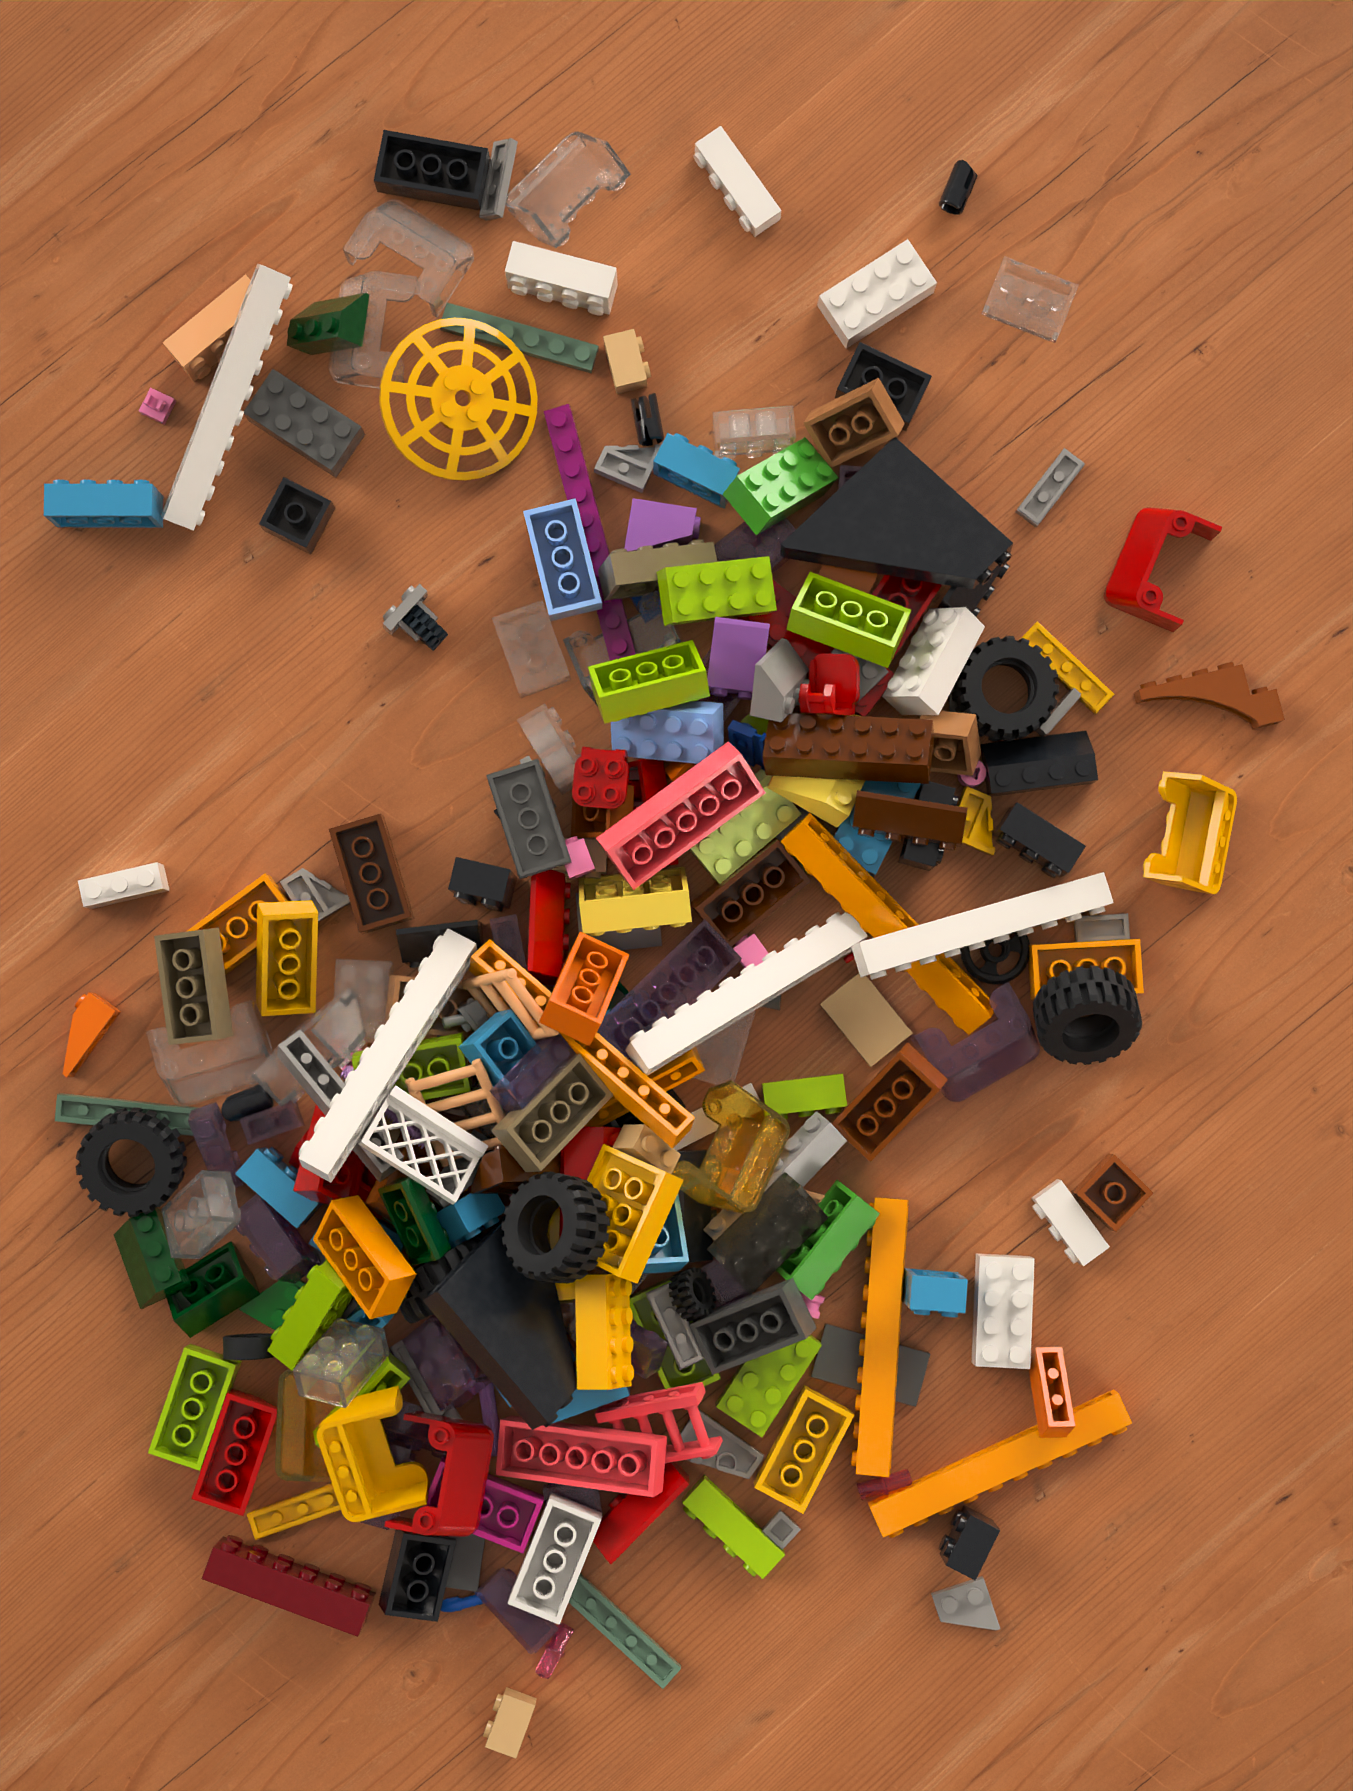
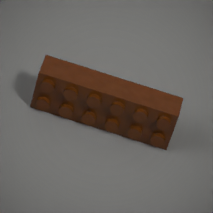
[762,713,934,784]

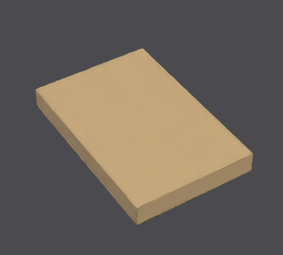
[820,973,913,1067]

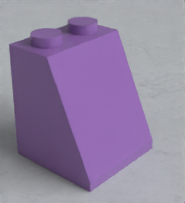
[624,498,701,552]
[707,617,770,700]

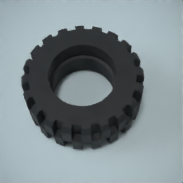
[952,636,1059,742]
[1033,966,1142,1065]
[75,1107,187,1217]
[502,1172,610,1284]
[399,1235,482,1324]

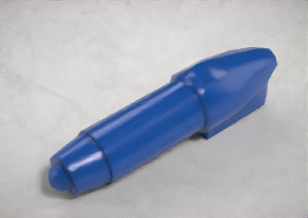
[441,1593,491,1612]

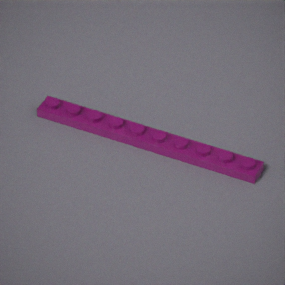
[544,404,637,661]

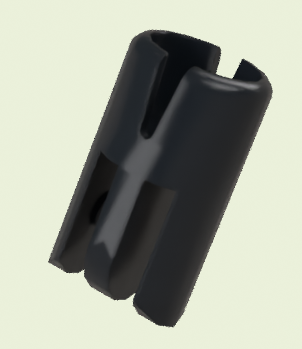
[939,160,978,215]
[631,393,664,446]
[221,1083,274,1121]

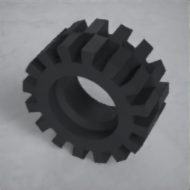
[668,1267,716,1322]

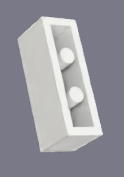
[78,862,170,909]
[1032,1179,1110,1266]

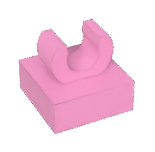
[139,388,176,425]

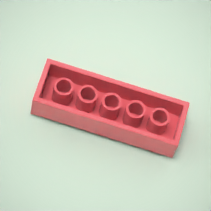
[596,741,766,890]
[495,1415,667,1497]

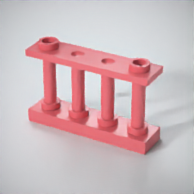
[595,1382,723,1463]

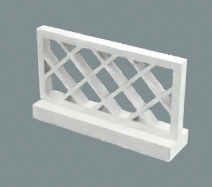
[359,1085,488,1205]

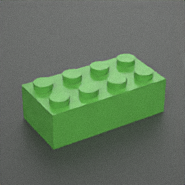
[723,437,839,535]
[770,1180,880,1300]

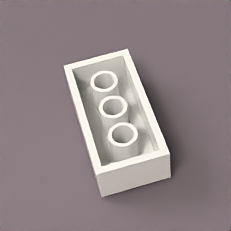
[817,239,937,349]
[505,241,618,316]
[882,607,985,715]
[971,1253,1035,1369]
[508,1492,602,1625]

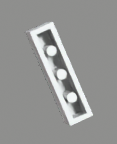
[693,126,781,237]

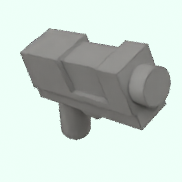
[442,998,489,1033]

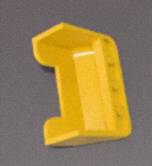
[1143,771,1237,894]
[317,1386,430,1522]

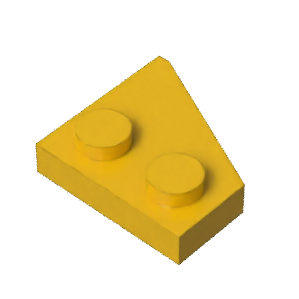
[957,786,995,856]

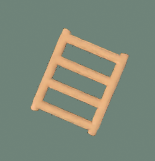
[462,968,559,1040]
[405,1058,506,1167]

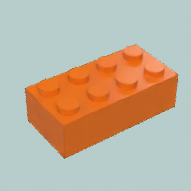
[539,932,630,1046]

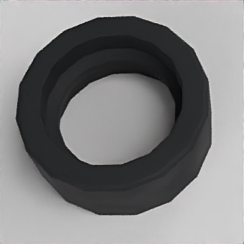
[223,1333,274,1360]

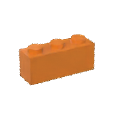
[1028,1347,1075,1438]

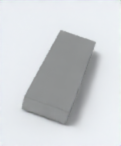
[479,138,518,221]
[1015,448,1085,527]
[646,1282,705,1370]

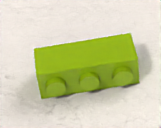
[761,1074,847,1120]

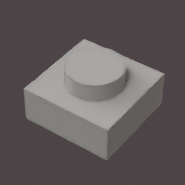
[762,1509,801,1550]

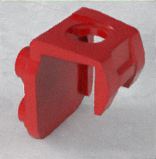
[799,653,860,716]
[572,747,629,809]

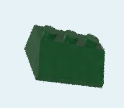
[287,293,370,355]
[378,1175,451,1265]
[114,1208,192,1309]
[166,1241,260,1338]

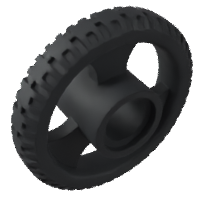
[960,932,1030,984]

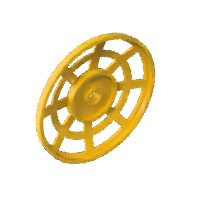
[379,318,538,481]

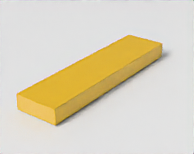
[1022,621,1115,714]
[247,1483,341,1540]

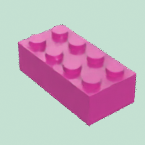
[423,1456,544,1553]

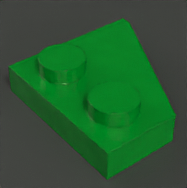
[239,1274,306,1330]

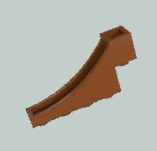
[1134,662,1285,730]

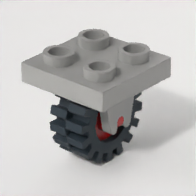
[383,584,448,651]

